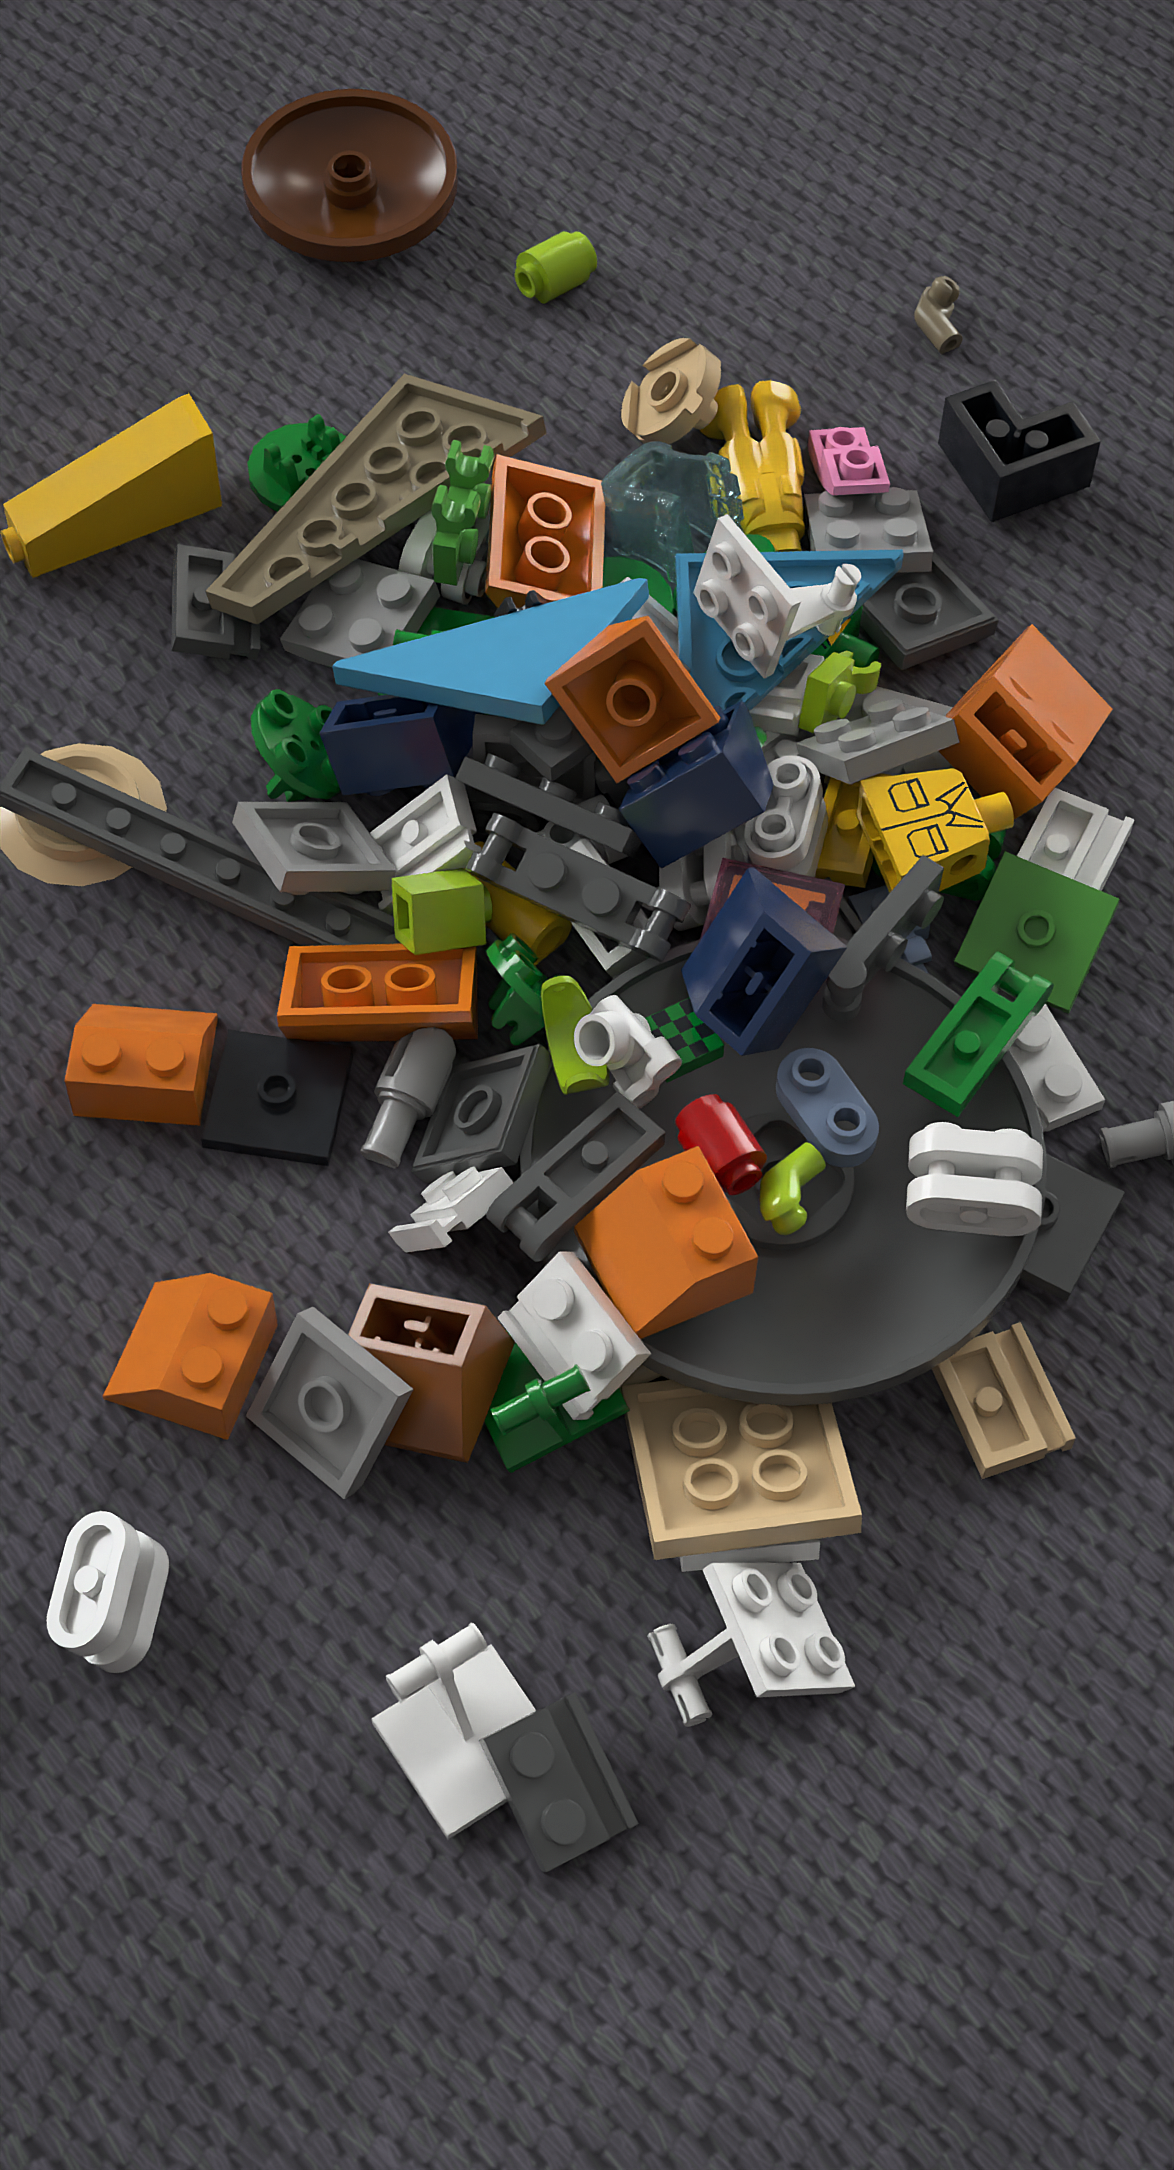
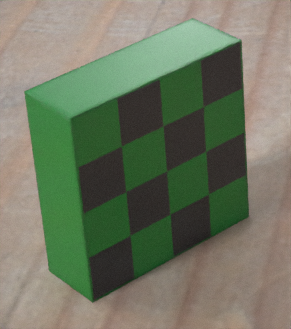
[645,997,725,1083]

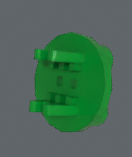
[247,414,347,512]
[251,689,341,802]
[486,933,560,1045]

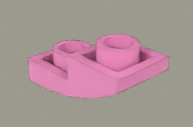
[807,427,890,495]

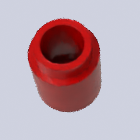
[675,1094,767,1195]

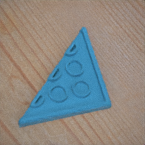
[675,549,904,711]
[332,578,649,725]

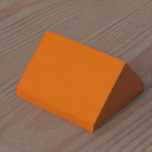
[544,616,721,783]

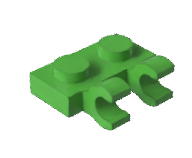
[431,440,494,586]

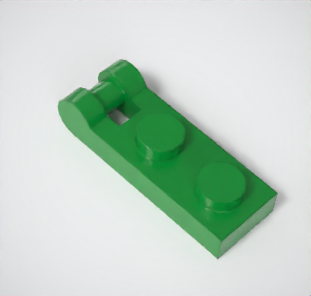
[902,951,1054,1117]

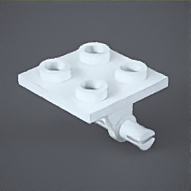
[693,514,861,679]
[648,1563,855,1727]
[372,1623,536,1840]

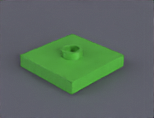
[954,851,1120,1014]

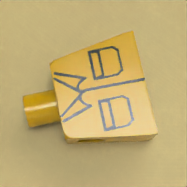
[857,768,1014,892]

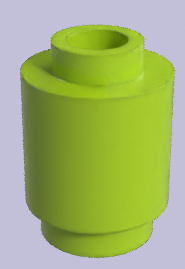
[514,231,597,304]

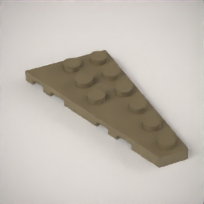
[206,374,547,625]

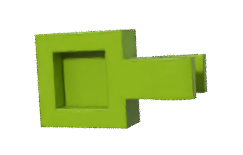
[798,651,881,734]

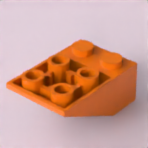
[938,624,1112,820]

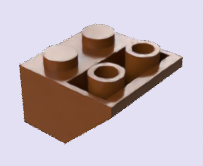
[348,1283,515,1463]

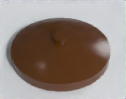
[241,89,458,262]

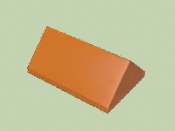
[485,454,606,608]
[277,944,478,1042]

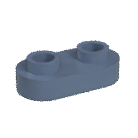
[776,1048,879,1167]

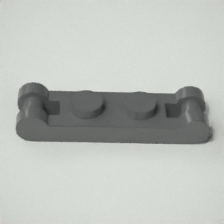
[465,813,691,963]

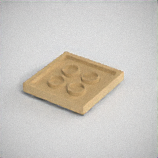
[622,1380,862,1560]

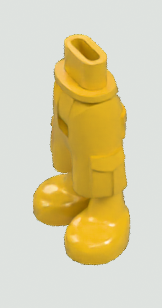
[699,380,805,552]

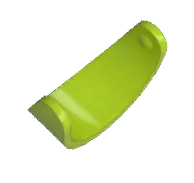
[541,976,610,1094]

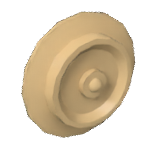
[0,743,167,886]

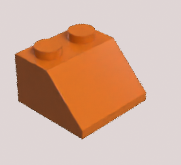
[65,1004,218,1126]
[574,1146,758,1339]
[103,1273,278,1440]

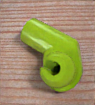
[759,1142,826,1235]

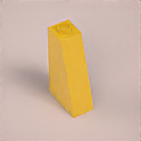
[0,394,222,578]

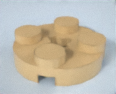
[621,338,721,452]

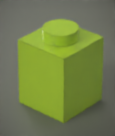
[391,868,492,955]

